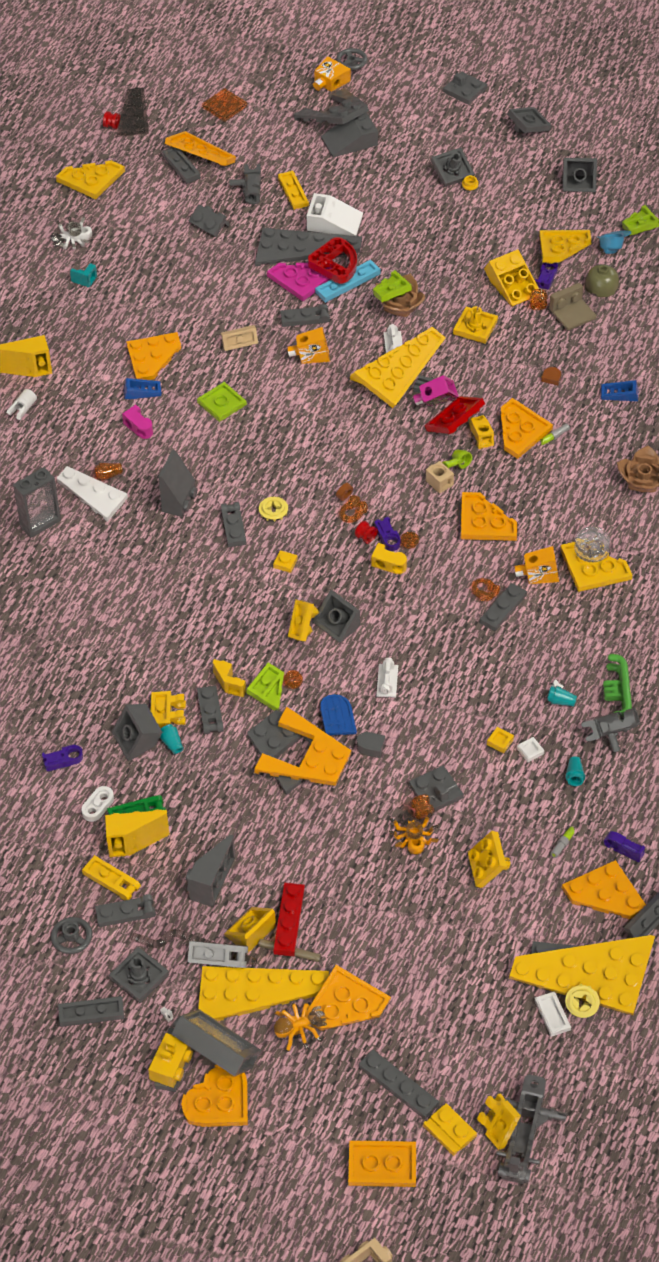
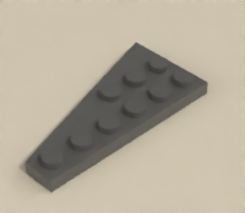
[255,228,362,267]

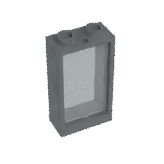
[13,467,61,538]
[172,1009,262,1076]

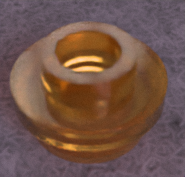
[401,532,419,549]
[283,670,303,689]

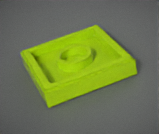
[197,382,247,422]

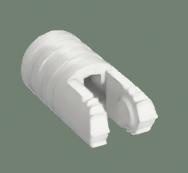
[6,389,37,420]

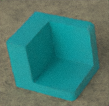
[70,263,97,287]

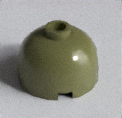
[585,264,619,297]

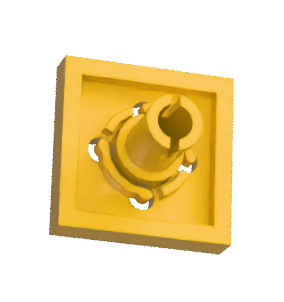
[453,306,498,344]
[468,831,511,888]

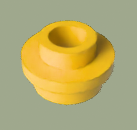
[462,175,479,191]

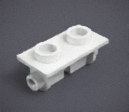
[384,324,403,353]
[376,658,398,698]

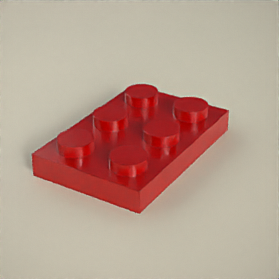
[424,396,485,434]

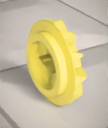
[259,497,288,522]
[565,984,600,1018]

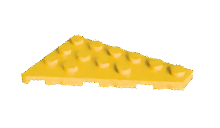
[509,935,655,1015]

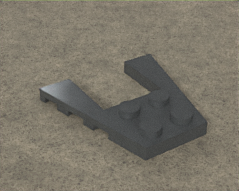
[293,88,369,124]
[247,710,345,795]

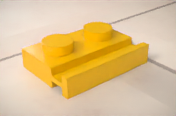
[423,1103,477,1156]

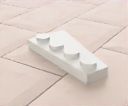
[57,466,128,522]

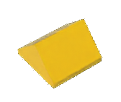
[224,907,276,954]

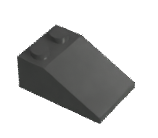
[321,112,378,158]
[158,450,198,517]
[186,835,236,907]

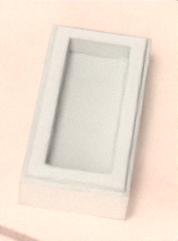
[535,991,571,1037]

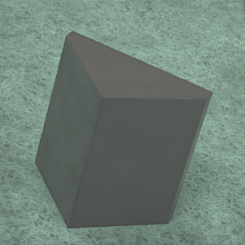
[312,590,360,643]

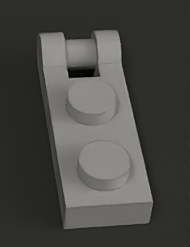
[188,941,248,968]

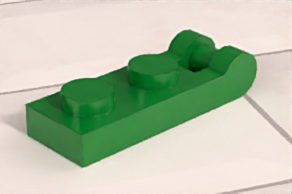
[107,795,168,815]

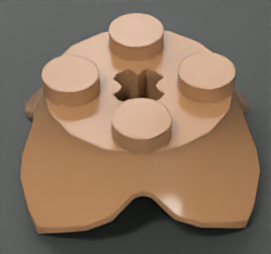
[376,273,425,317]
[617,445,659,493]

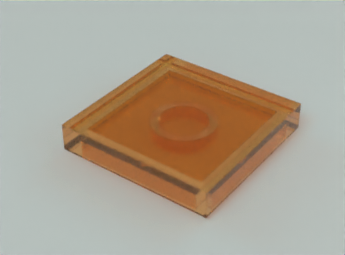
[202,88,247,122]

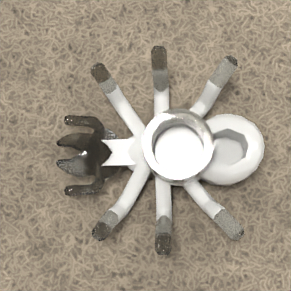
[51,216,92,250]

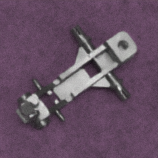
[493,1075,567,1184]

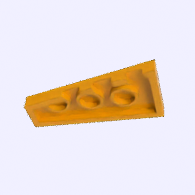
[165,131,236,166]

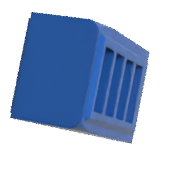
[124,378,162,399]
[601,380,639,401]

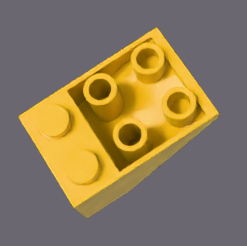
[484,249,542,307]
[0,335,52,377]
[105,809,170,857]

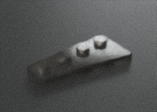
[117,88,149,137]

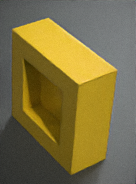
[273,550,298,573]
[487,727,514,754]

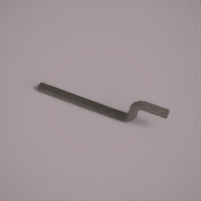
[131,929,258,966]

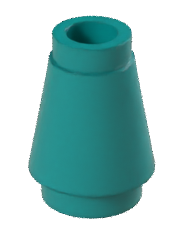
[547,685,577,707]
[160,724,184,755]
[565,756,586,786]

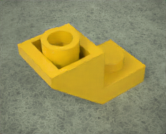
[213,659,246,697]

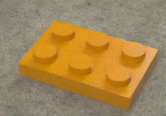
[348,1140,416,1187]

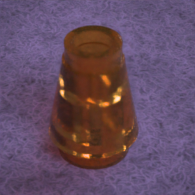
[94,463,123,481]

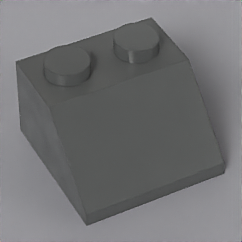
[562,158,597,192]
[112,704,162,761]

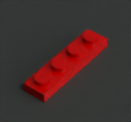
[274,883,305,957]

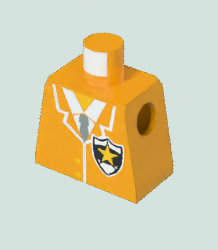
[313,57,351,92]
[288,327,330,364]
[514,546,559,584]

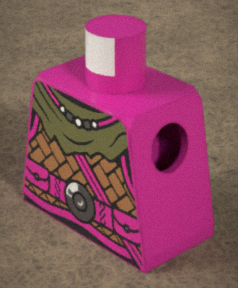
[413,375,459,406]

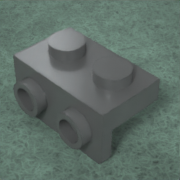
[188,204,230,237]

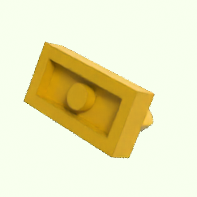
[288,599,319,641]

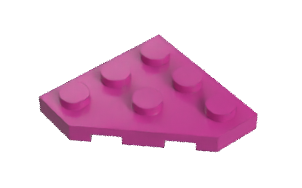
[267,263,332,301]

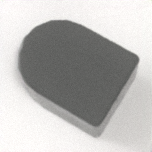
[357,732,385,758]

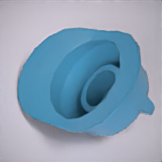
[596,230,631,254]

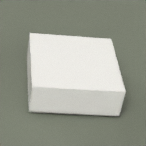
[517,737,544,762]

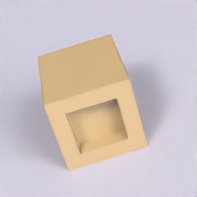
[426,461,454,494]

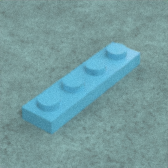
[315,260,381,303]

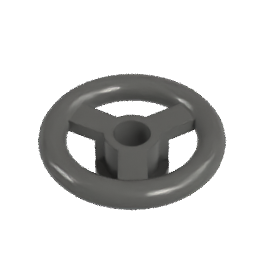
[336,48,368,71]
[51,917,93,954]

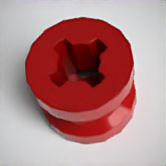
[103,111,120,129]
[354,521,378,544]

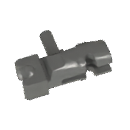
[229,164,261,204]
[581,708,640,752]

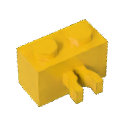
[148,1033,193,1088]

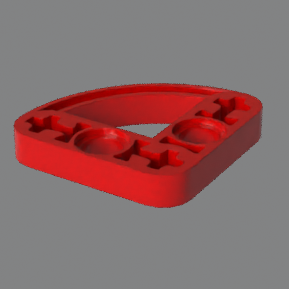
[308,237,357,284]

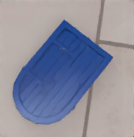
[320,694,357,735]

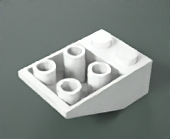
[307,193,363,236]

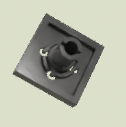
[431,147,475,187]
[109,947,169,1003]

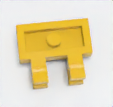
[151,691,186,728]
[477,1093,521,1150]

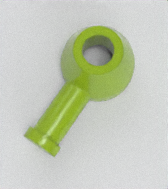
[442,449,472,469]

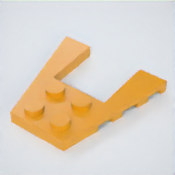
[254,707,352,786]

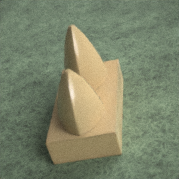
[221,325,258,351]

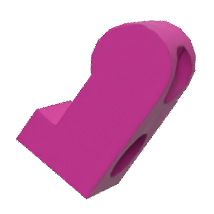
[122,404,153,439]

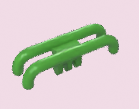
[603,654,632,716]

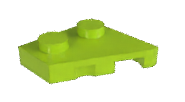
[622,205,659,235]
[373,270,412,302]
[246,662,284,711]

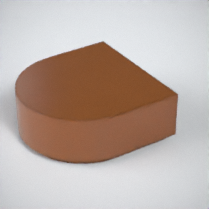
[541,367,561,386]

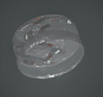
[574,527,610,562]

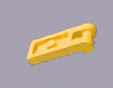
[82,855,141,901]

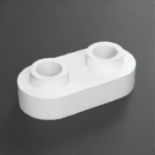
[82,786,114,822]

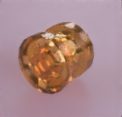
[530,289,547,310]
[410,794,435,819]

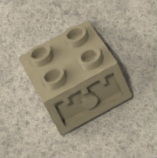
[549,282,596,331]

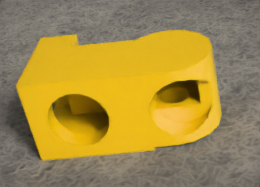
[469,415,494,449]
[371,543,407,574]

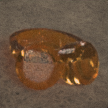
[339,495,368,523]
[472,578,501,602]

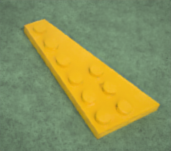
[351,327,446,408]
[198,966,329,1021]

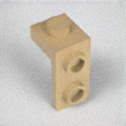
[340,1238,393,1262]

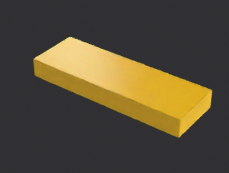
[278,171,309,210]

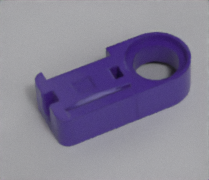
[535,262,558,290]
[375,517,400,551]
[42,745,83,771]
[604,831,645,863]

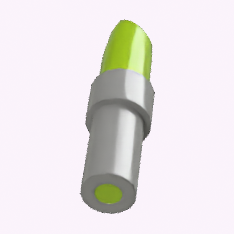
[541,423,570,445]
[550,827,574,858]

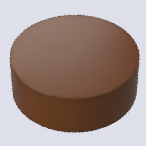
[336,483,353,501]

